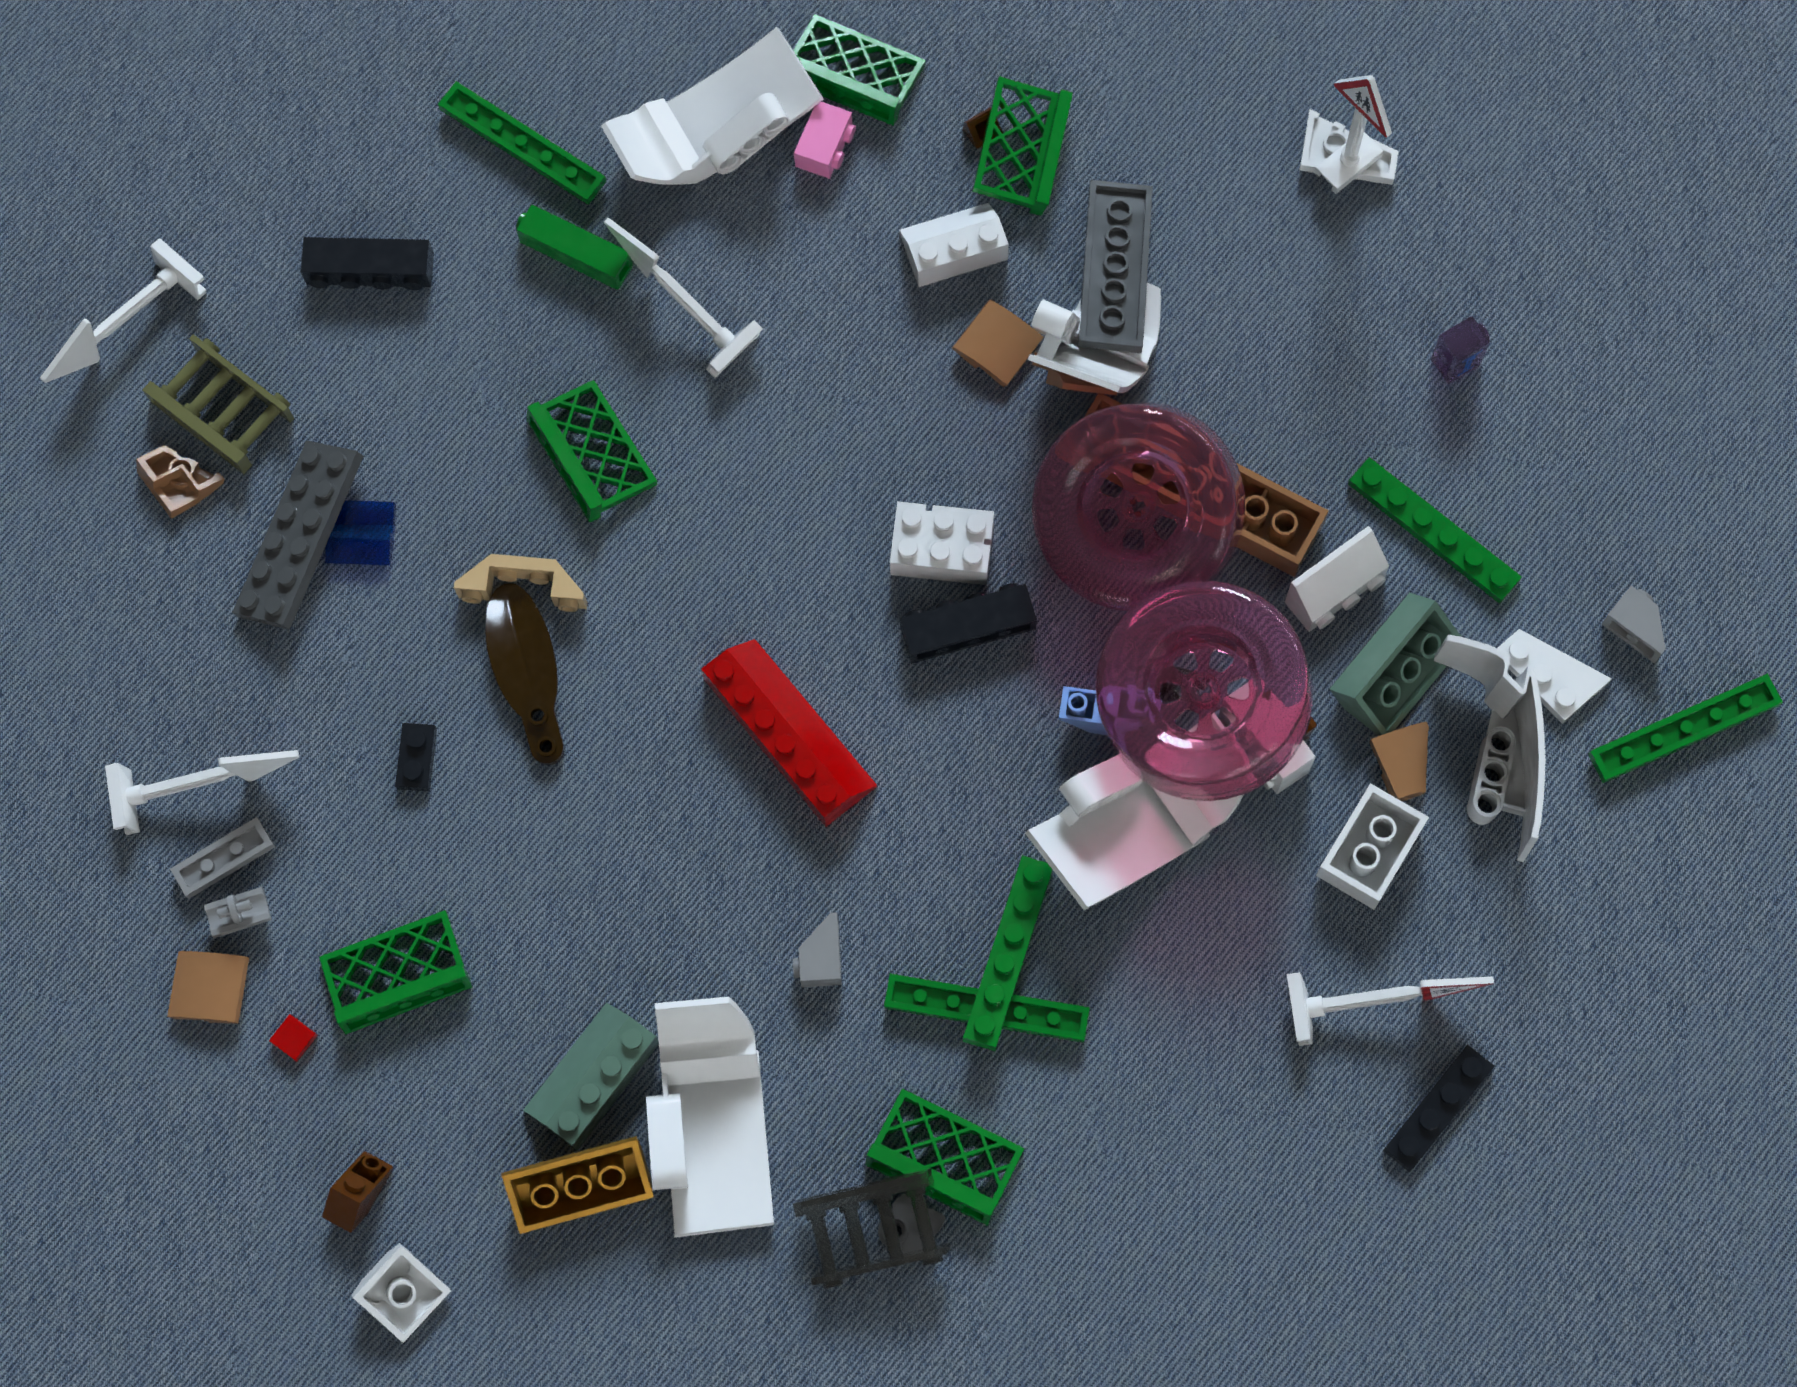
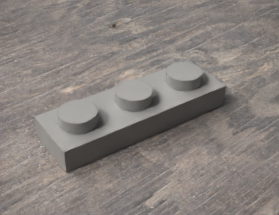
[170,817,275,899]

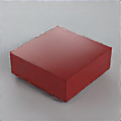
[269,1014,318,1062]

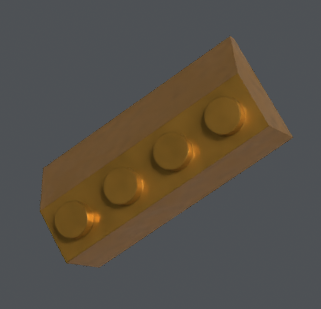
[501,1136,654,1234]

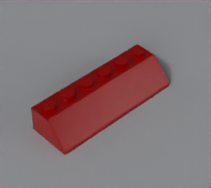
[701,639,877,827]

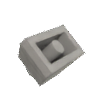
[1602,586,1666,664]
[793,912,842,987]

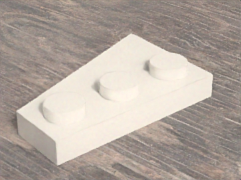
[1300,109,1398,185]
[1497,629,1612,724]

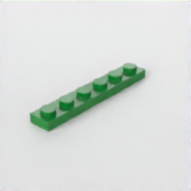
[438,81,607,205]
[1348,457,1522,604]
[1588,673,1783,783]
[963,855,1053,1051]
[884,973,1090,1043]

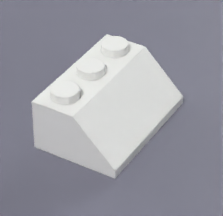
[899,203,1009,287]
[1285,526,1389,632]

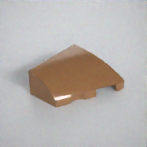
[136,445,224,519]
[1369,722,1429,802]

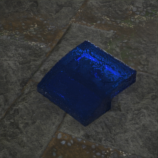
[325,500,397,566]

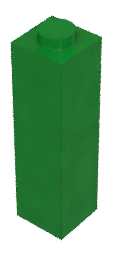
[516,204,633,290]

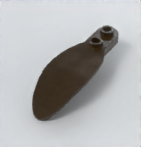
[485,583,565,765]

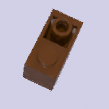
[322,1151,394,1233]

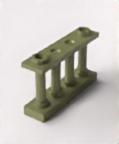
[142,334,295,474]

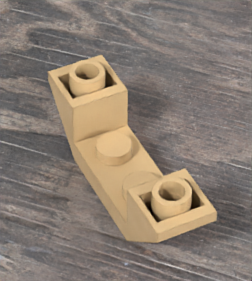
[454,554,587,612]

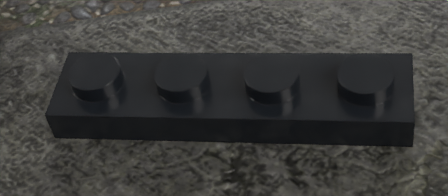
[1383,1044,1494,1172]

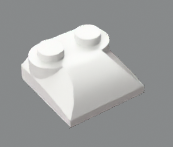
[352,1243,451,1343]

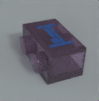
[1431,316,1490,385]

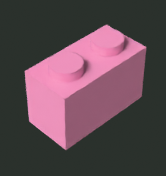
[794,101,856,179]

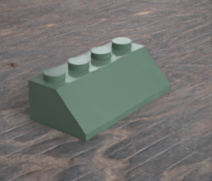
[1329,592,1461,736]
[523,1002,659,1151]

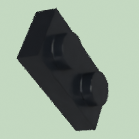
[395,723,437,792]

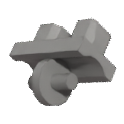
[204,887,272,938]

